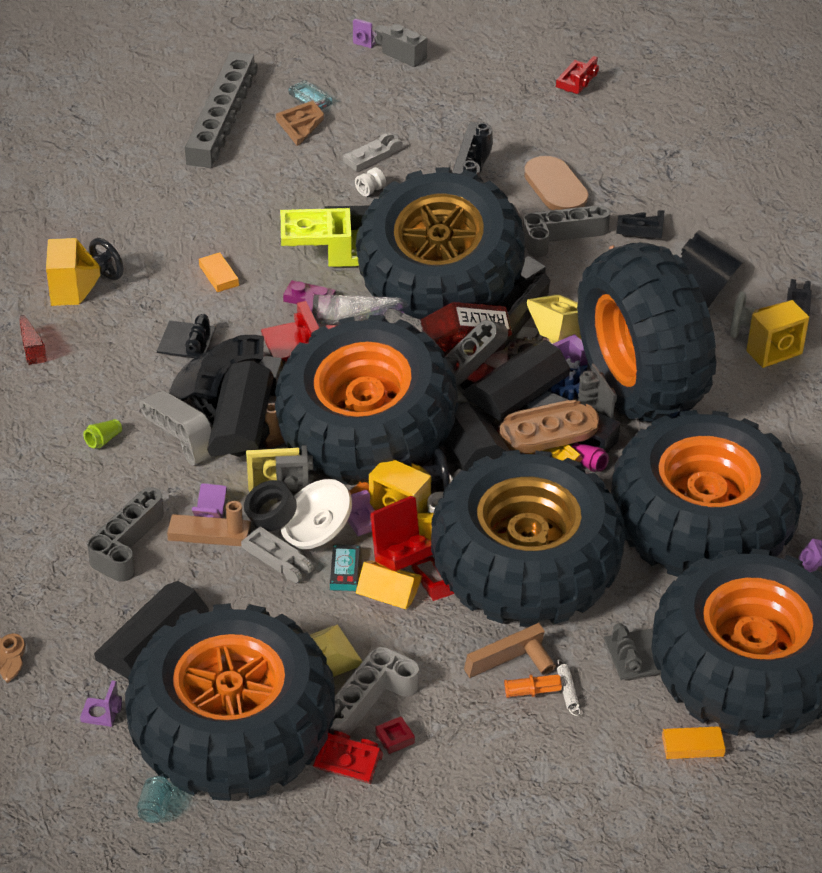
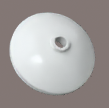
[281,479,352,549]

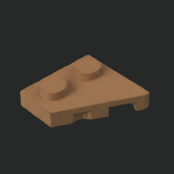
[276,100,324,146]

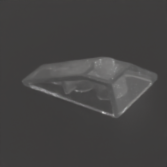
[312,294,410,327]

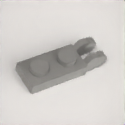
[343,132,403,172]
[241,527,314,583]

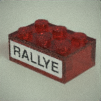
[420,302,512,353]

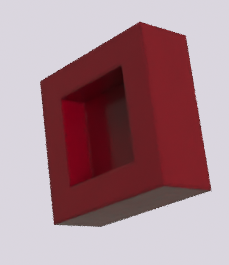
[375,716,415,754]

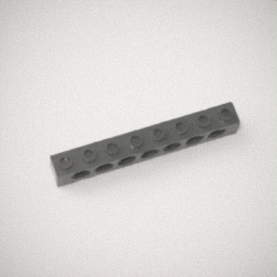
[185,51,258,168]

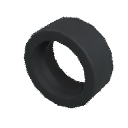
[244,480,297,532]

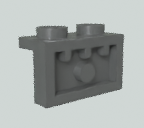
[276,445,313,501]

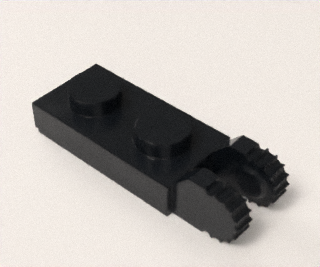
[786,279,812,328]

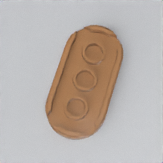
[524,156,588,210]
[499,400,599,453]

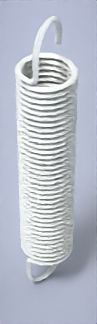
[557,659,580,716]

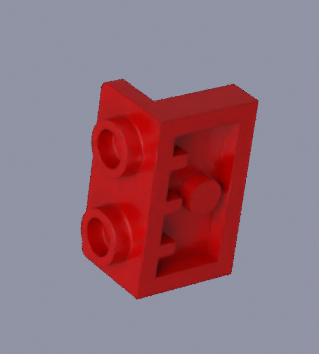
[313,731,383,784]

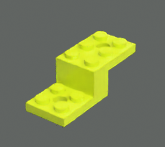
[280,208,359,267]

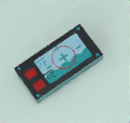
[330,544,360,591]

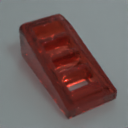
[19,315,47,365]

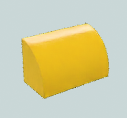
[356,560,422,609]

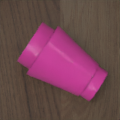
[572,443,609,472]

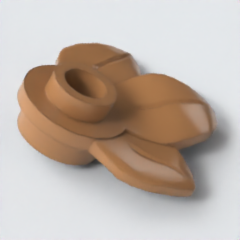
[0,633,26,683]

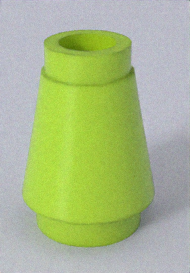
[83,419,122,448]

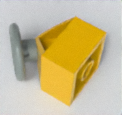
[730,291,809,368]

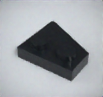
[616,210,665,239]

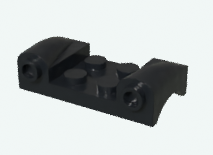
[452,122,493,177]

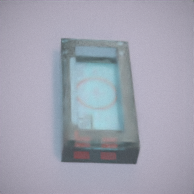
[289,80,332,110]

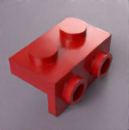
[556,56,599,94]

